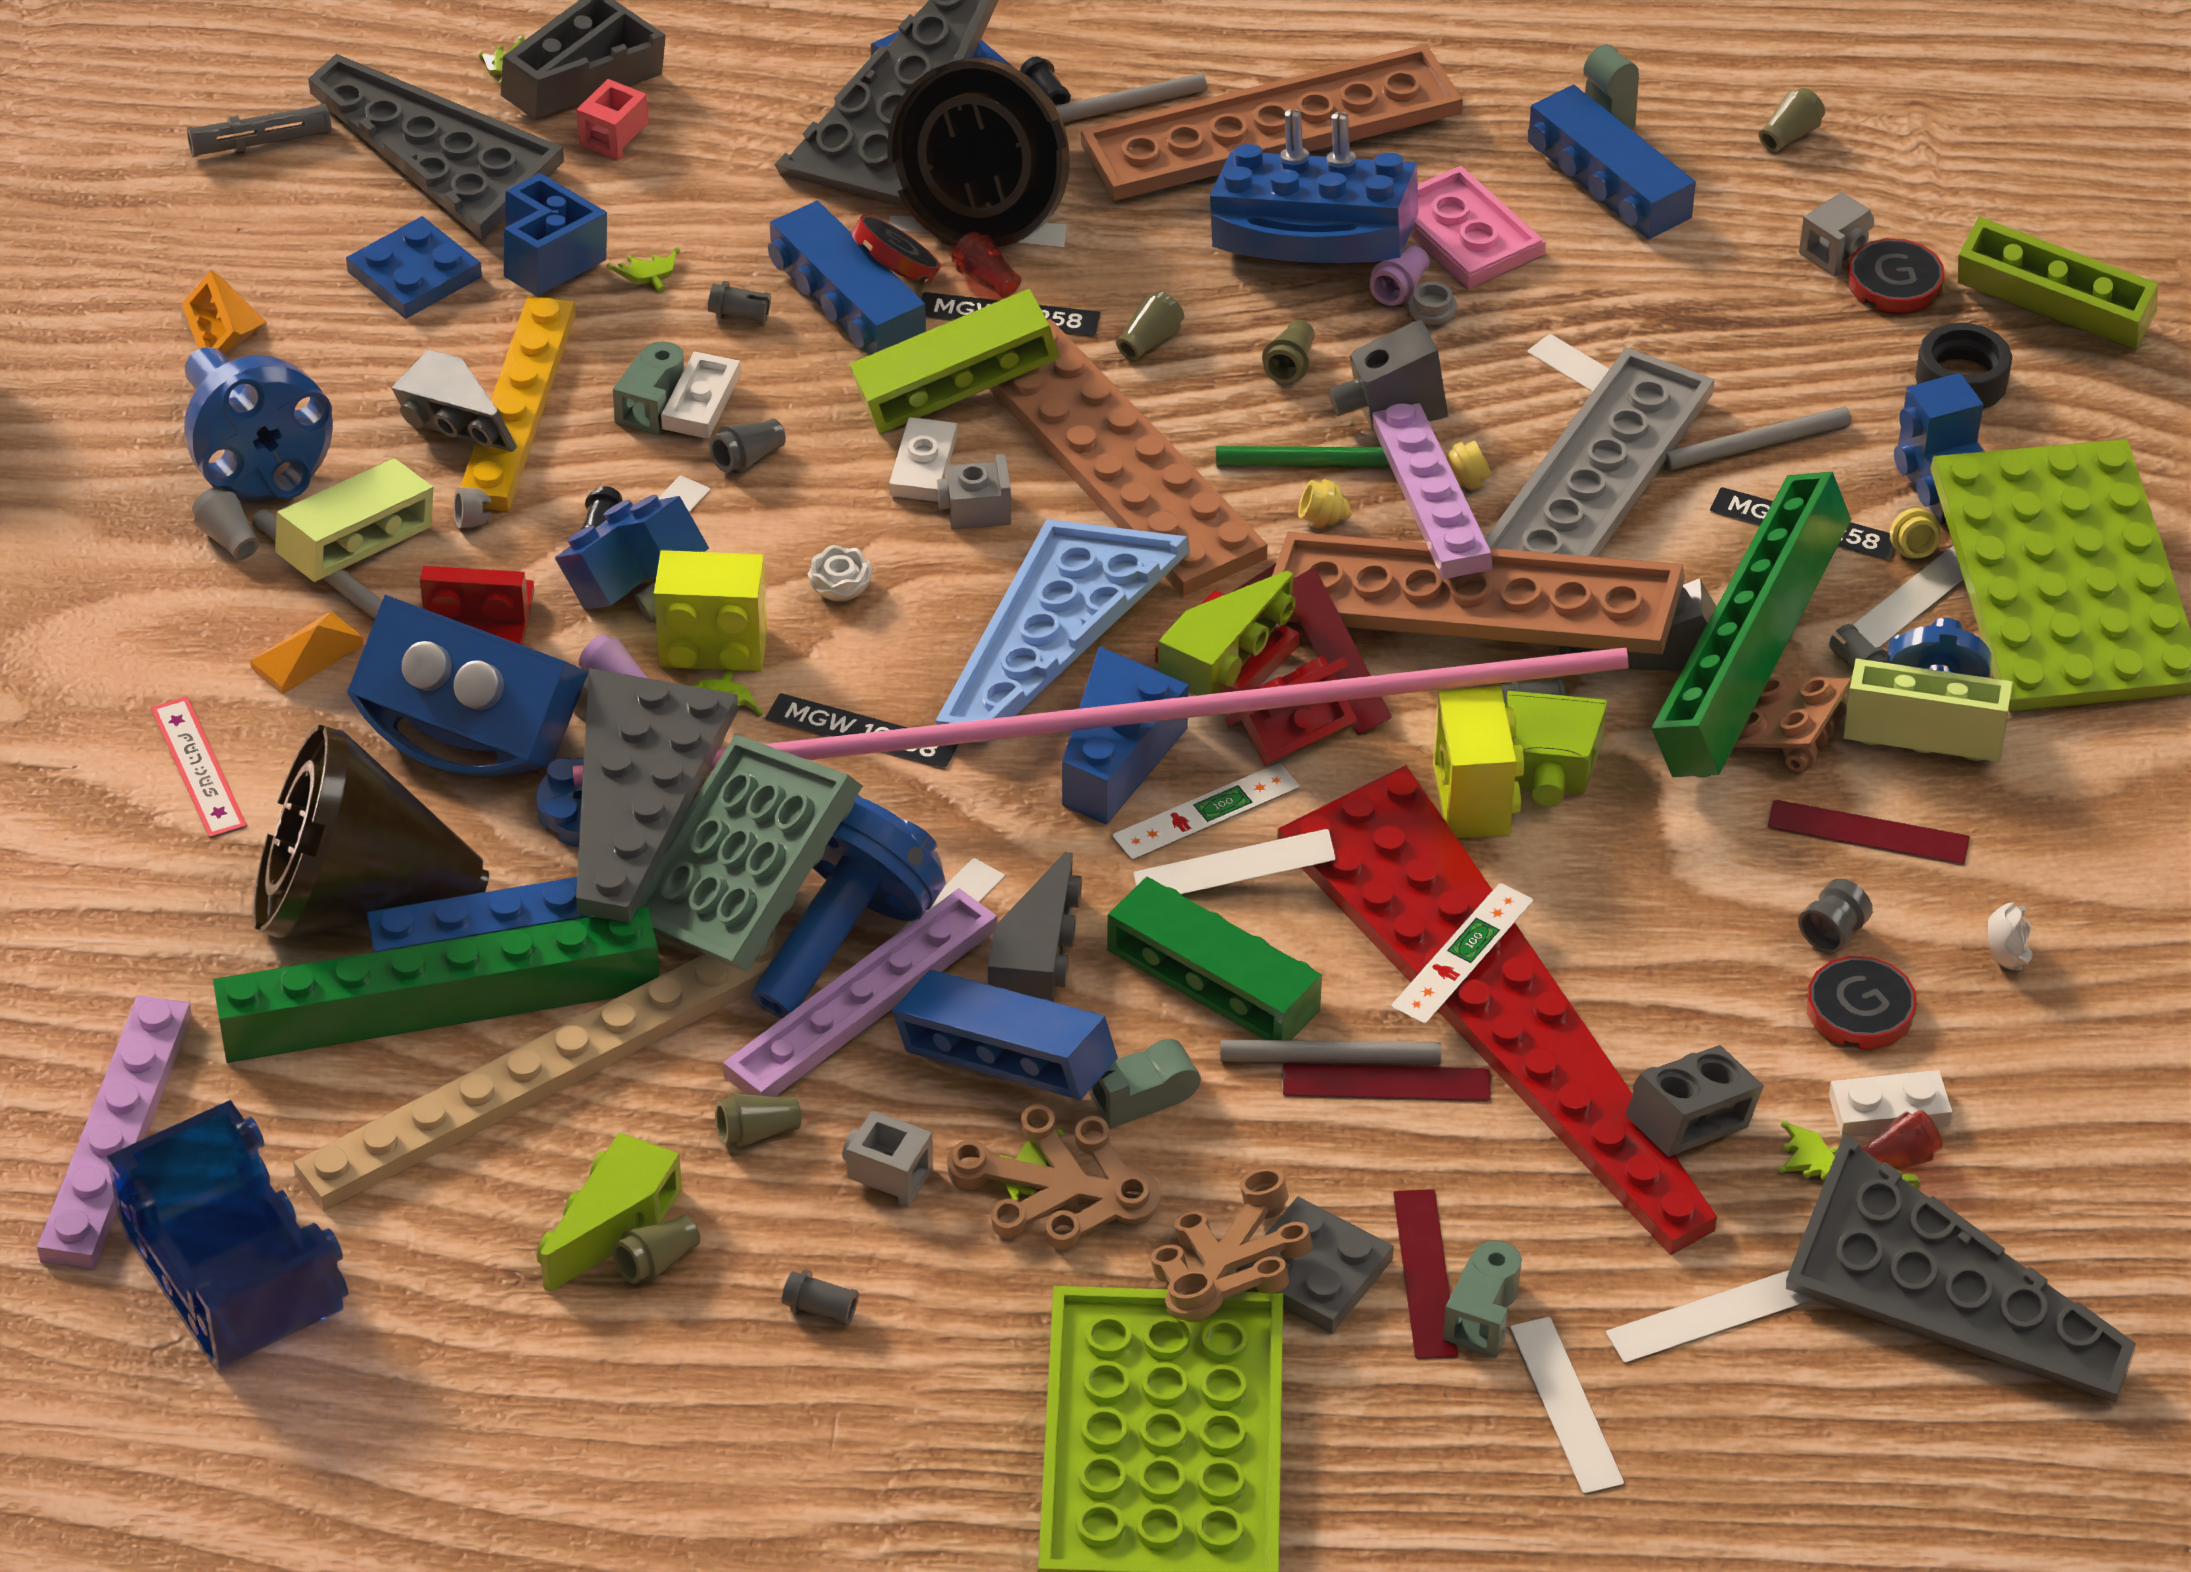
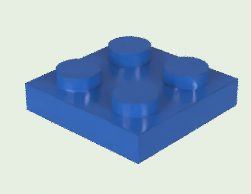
[346,216,482,319]

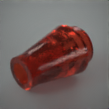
[951,232,1021,299]
[1861,1110,1943,1170]

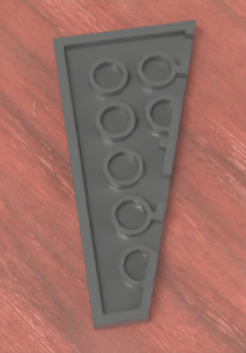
[774,0,999,206]
[308,54,564,240]
[576,668,739,923]
[1786,1132,2136,1403]

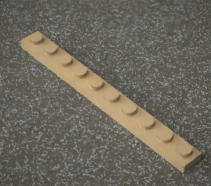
[293,931,784,1211]

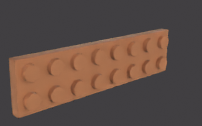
[1081,44,1463,201]
[989,318,1268,597]
[1272,532,1685,655]

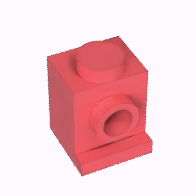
[576,79,649,161]

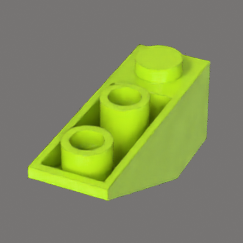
[1158,571,1296,696]
[537,1132,682,1291]

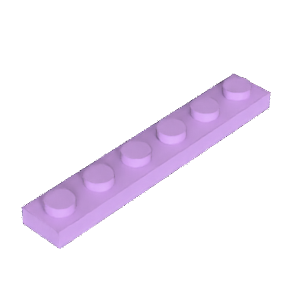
[1372,403,1493,579]
[723,888,997,1097]
[37,995,192,1269]

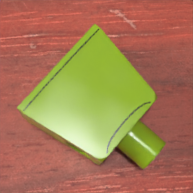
[1506,691,1607,807]

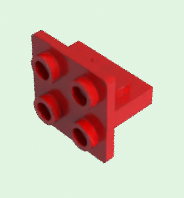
[420,566,535,646]
[1224,655,1358,766]

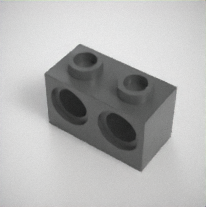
[1625,1045,1764,1157]

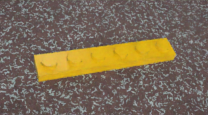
[460,296,576,512]

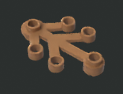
[947,1104,1161,1250]
[1150,1168,1313,1322]

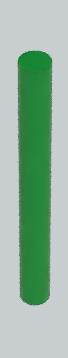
[1216,446,1391,467]

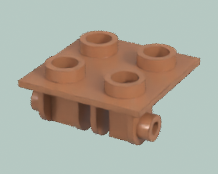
[1734,677,1852,772]

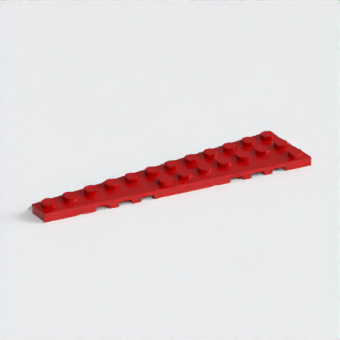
[1277,765,1717,1255]

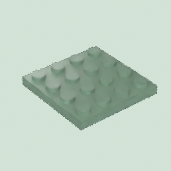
[637,734,863,972]

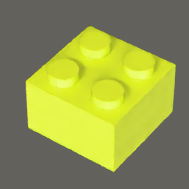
[654,550,768,672]
[1433,686,1524,839]

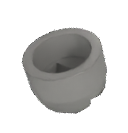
[454,488,492,528]

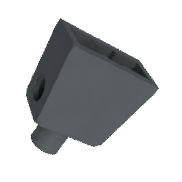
[1328,319,1448,430]

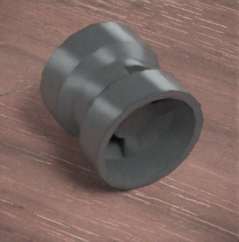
[1798,879,1873,953]

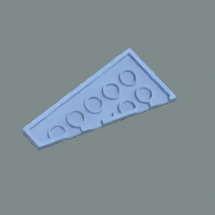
[936,519,1190,743]

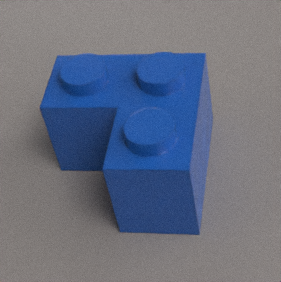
[504,173,607,297]
[1894,373,1985,524]
[555,495,709,610]

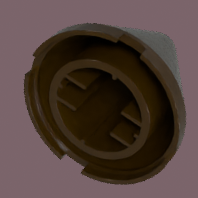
[887,58,1070,251]
[252,724,489,938]

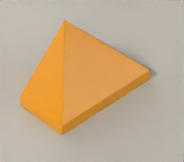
[181,271,267,357]
[250,611,364,694]

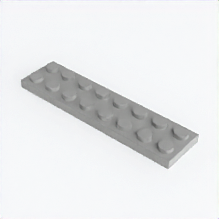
[1485,347,1715,557]

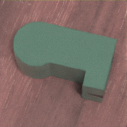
[1583,44,1639,129]
[613,341,684,436]
[1089,1039,1201,1129]
[1443,1240,1522,1358]

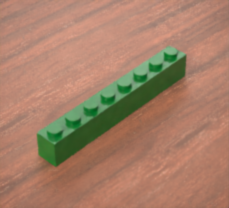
[1651,471,1852,778]
[213,907,660,1063]

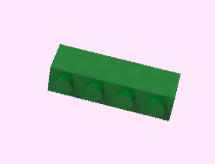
[1107,876,1322,1040]

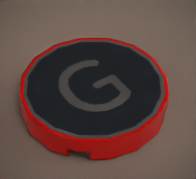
[851,215,941,284]
[1848,238,1944,314]
[1807,956,1917,1050]

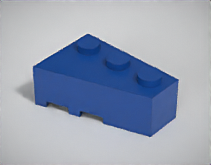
[1062,646,1189,825]

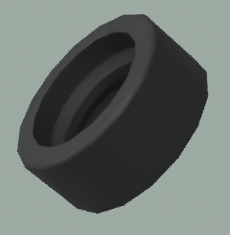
[1915,323,2013,409]

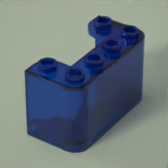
[107,1100,349,1370]

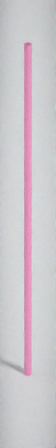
[573,648,1629,787]

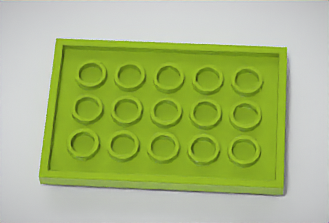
[1930,439,2191,712]
[1038,1286,1283,1572]

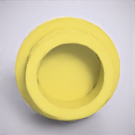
[1446,440,1492,490]
[1298,479,1352,529]
[1890,508,1941,559]

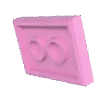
[1410,166,1546,289]

